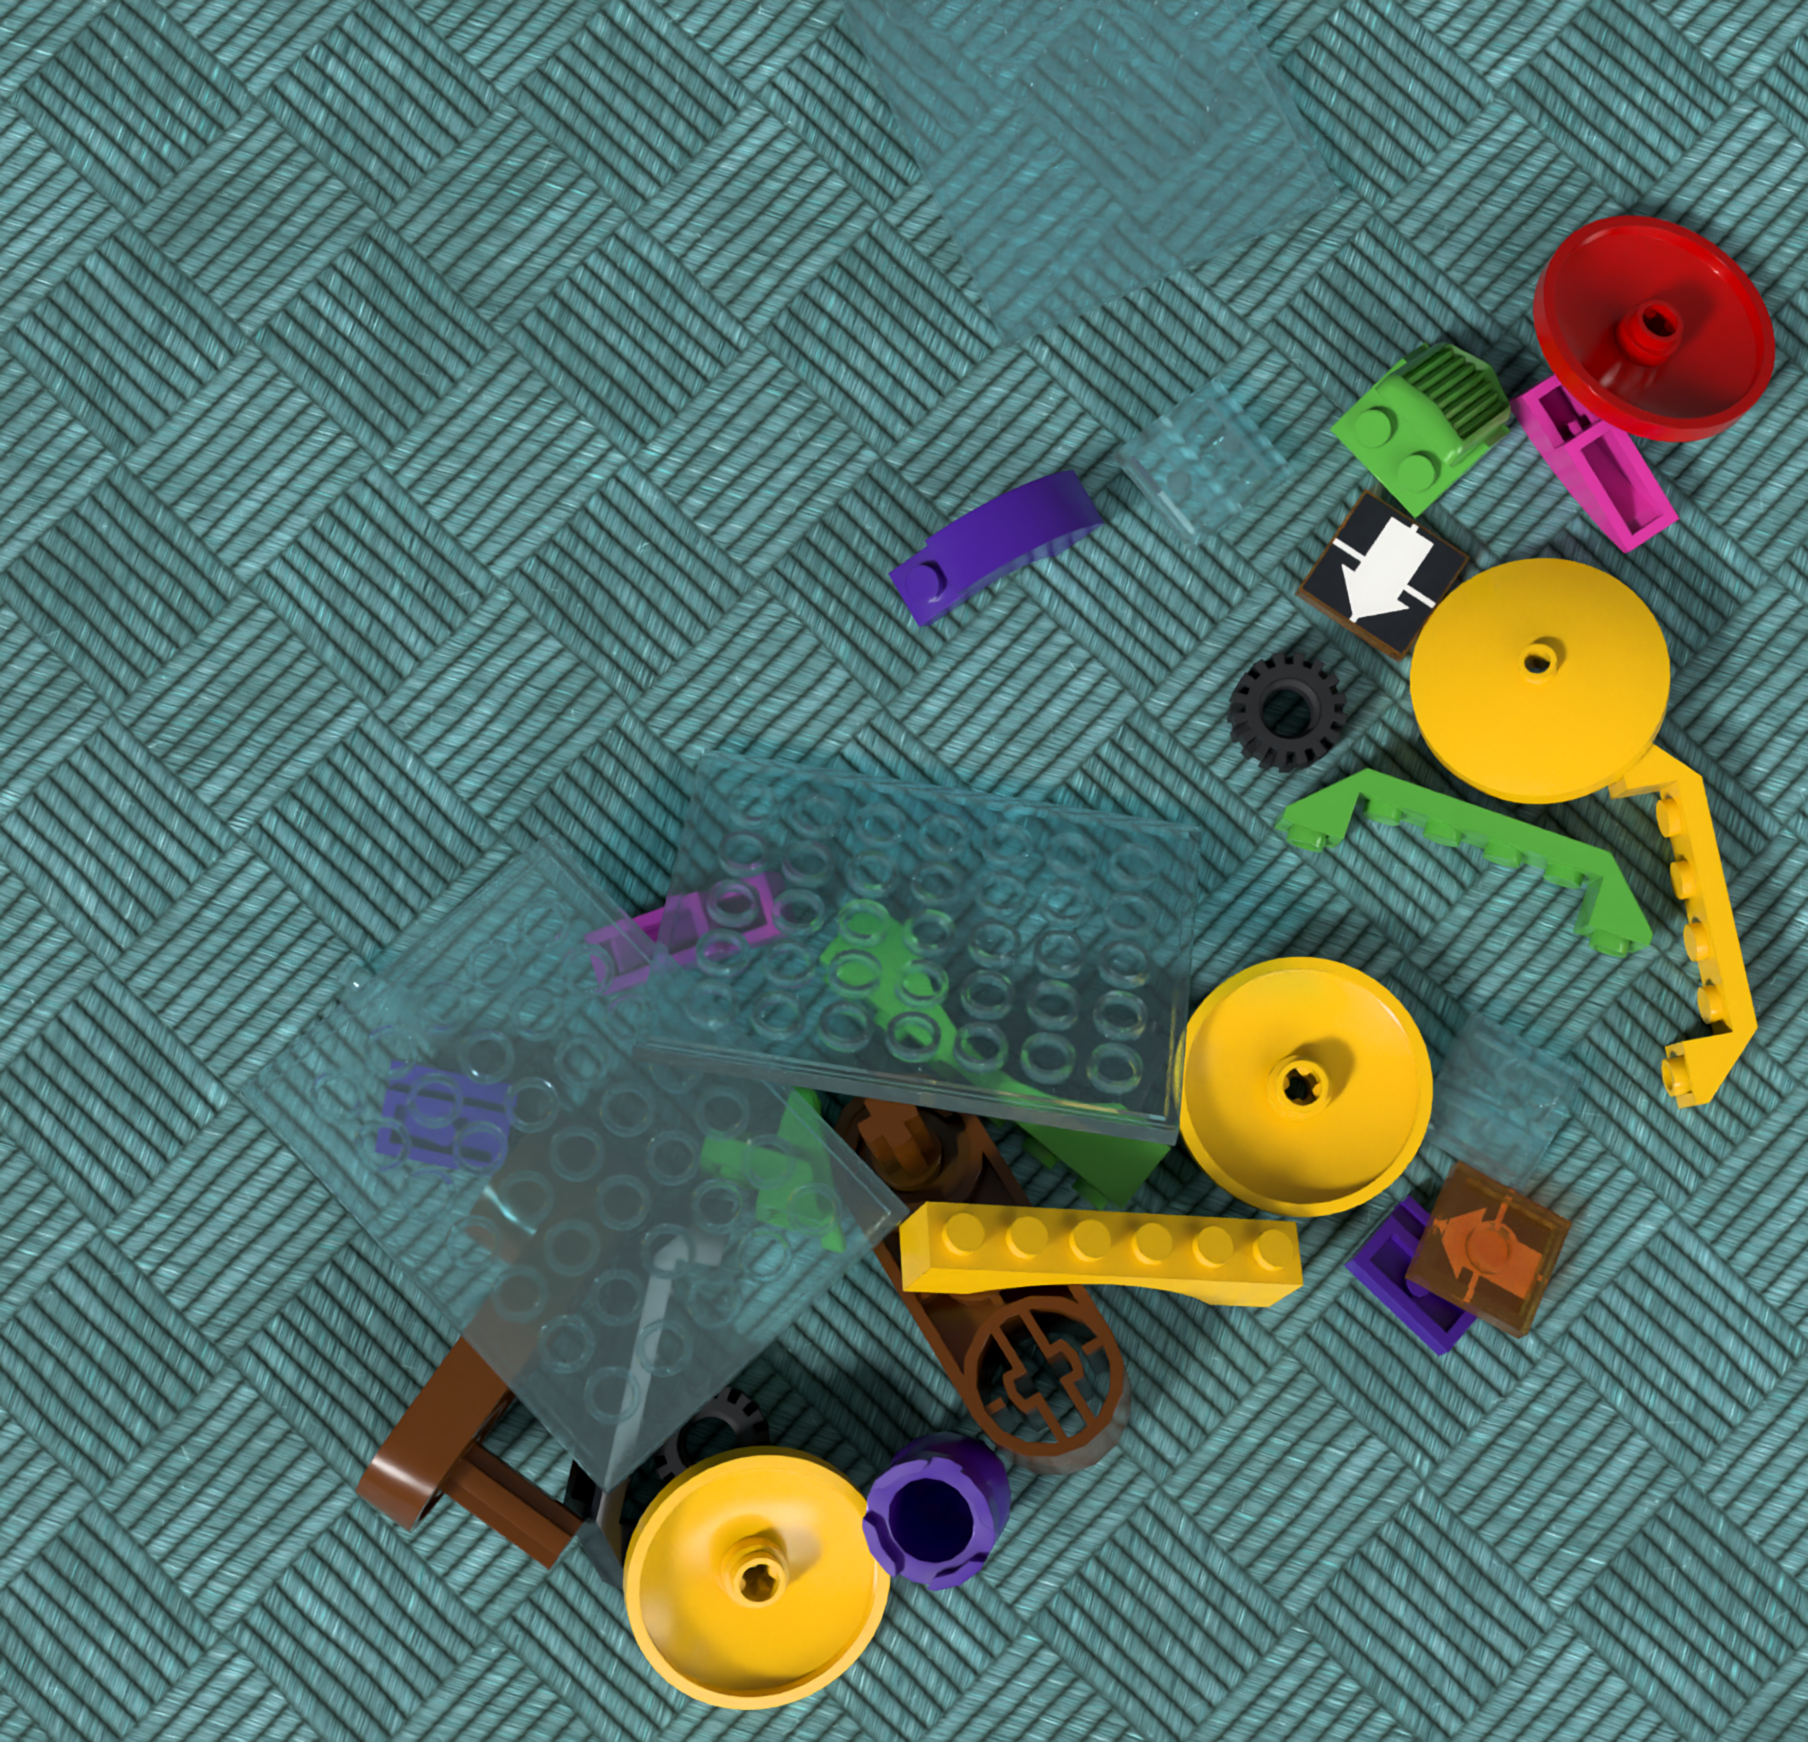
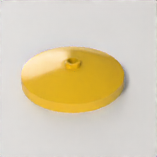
[1410,558,1670,804]
[1171,957,1433,1217]
[623,1446,890,1710]

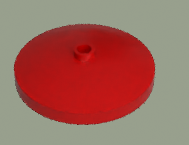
[1533,215,1775,442]

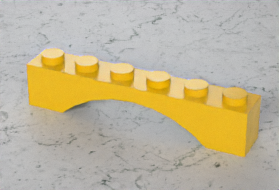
[899,1201,1304,1307]

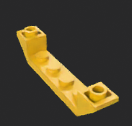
[1608,743,1758,1109]

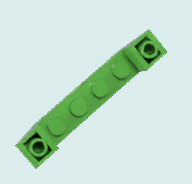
[1274,768,1653,958]

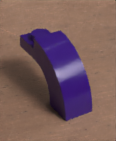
[888,470,1104,627]

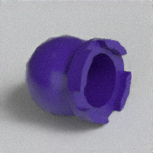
[862,1430,1011,1591]

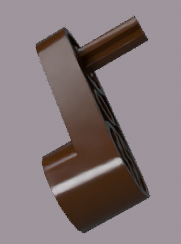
[829,1076,1132,1475]
[355,1105,664,1570]

